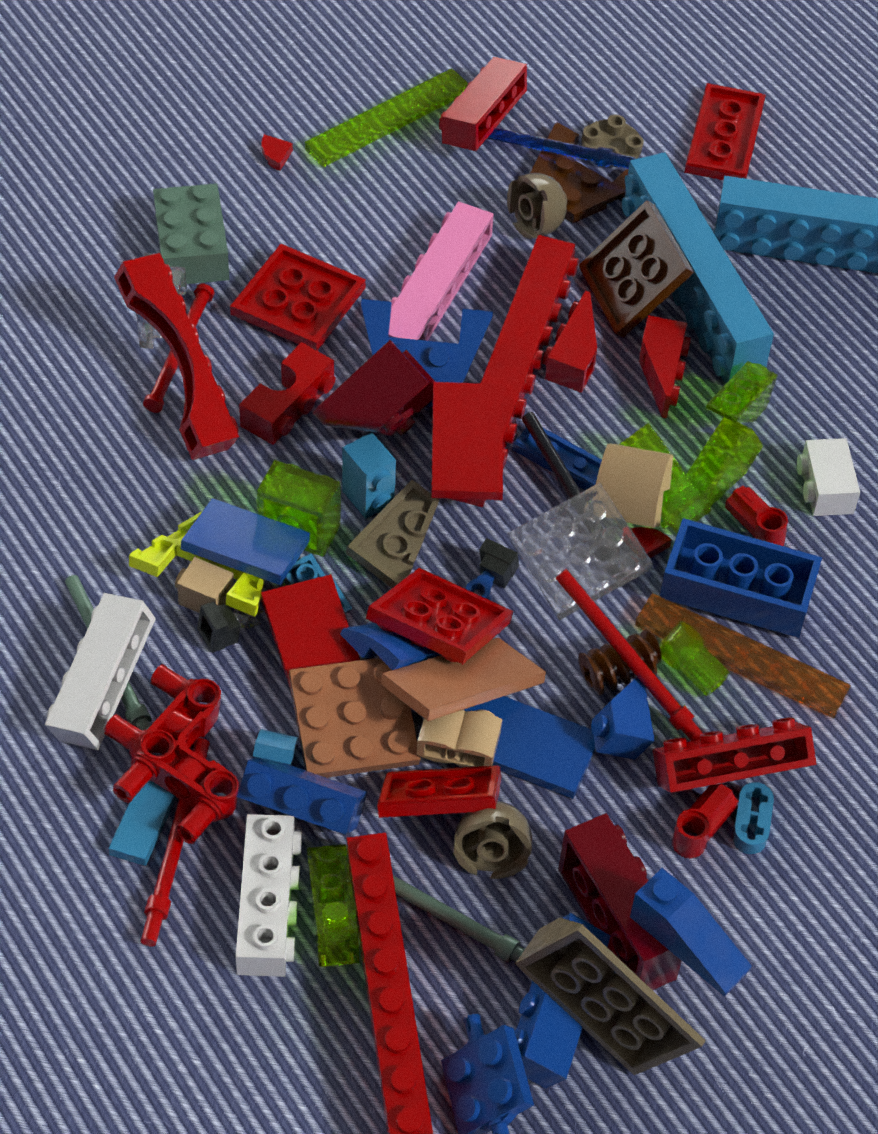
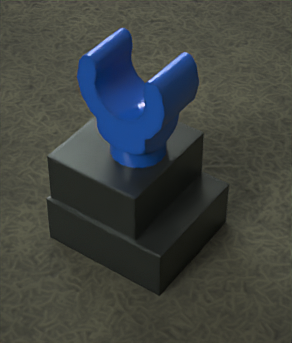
[466,538,519,600]

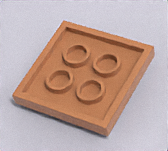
[289,658,421,778]

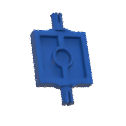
[441,1014,534,1134]

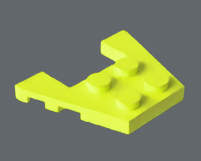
[129,511,265,617]

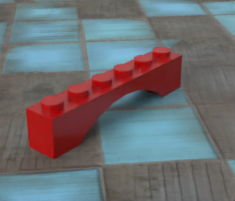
[114,253,239,460]

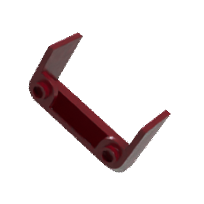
[313,340,436,436]

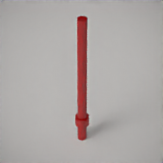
[555,569,703,741]
[140,738,210,947]

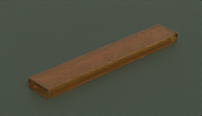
[635,593,851,719]

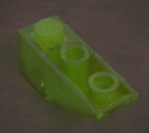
[706,361,778,423]
[307,844,359,967]

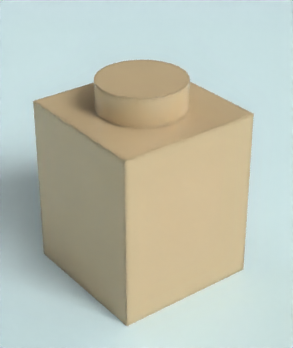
[175,557,234,613]

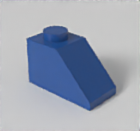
[591,677,655,760]

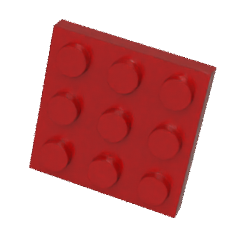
[230,244,366,351]
[365,568,514,665]

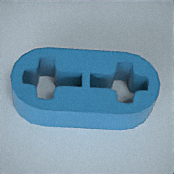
[732,782,774,854]

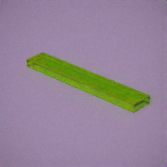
[305,68,468,167]

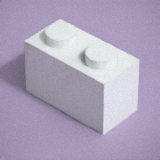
[797,438,860,516]

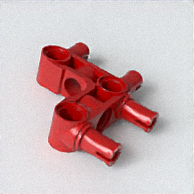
[104,664,239,844]

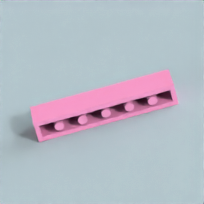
[389,201,494,341]

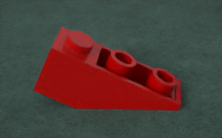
[542,290,597,393]
[639,315,691,418]

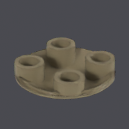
[581,114,644,166]

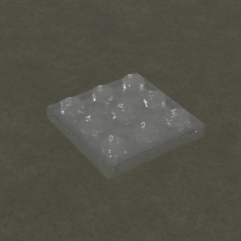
[507,483,653,620]

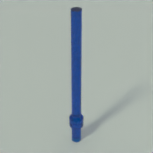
[487,128,636,169]

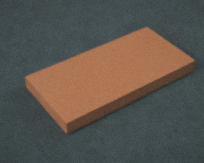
[381,638,546,721]

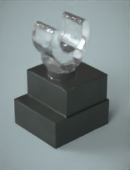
[197,602,263,653]

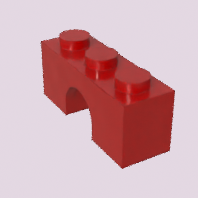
[239,342,336,445]

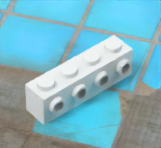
[45,593,156,750]
[236,814,302,977]

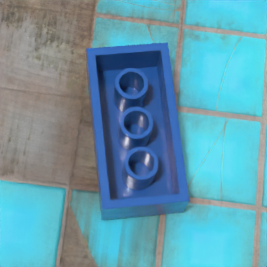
[659,518,823,638]

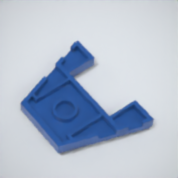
[361,299,493,409]

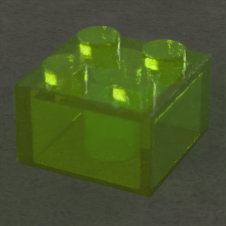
[257,460,341,557]

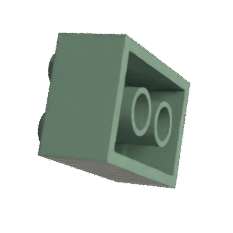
[153,183,229,285]

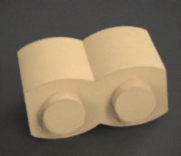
[416,709,502,767]

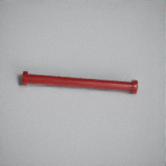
[143,283,215,413]

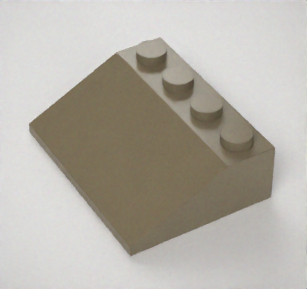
[515,918,706,1075]

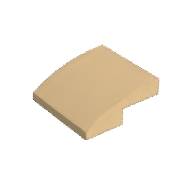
[592,443,673,528]

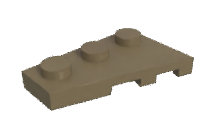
[346,480,439,588]

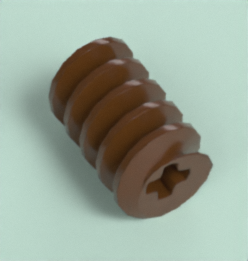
[578,629,662,696]

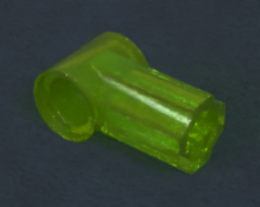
[659,621,730,696]

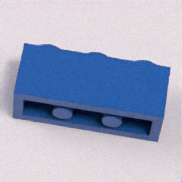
[237,757,368,835]

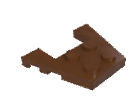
[530,122,629,223]

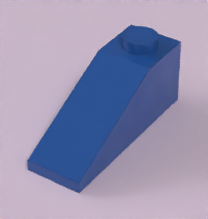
[630,868,752,997]

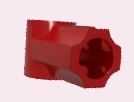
[725,485,788,546]
[672,783,739,858]

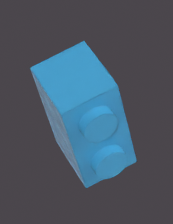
[342,432,396,519]

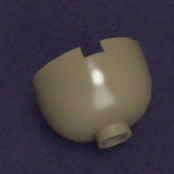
[507,173,567,239]
[454,801,532,879]

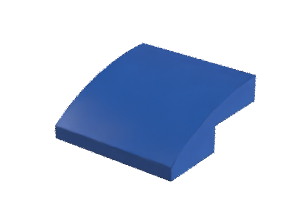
[340,623,441,670]

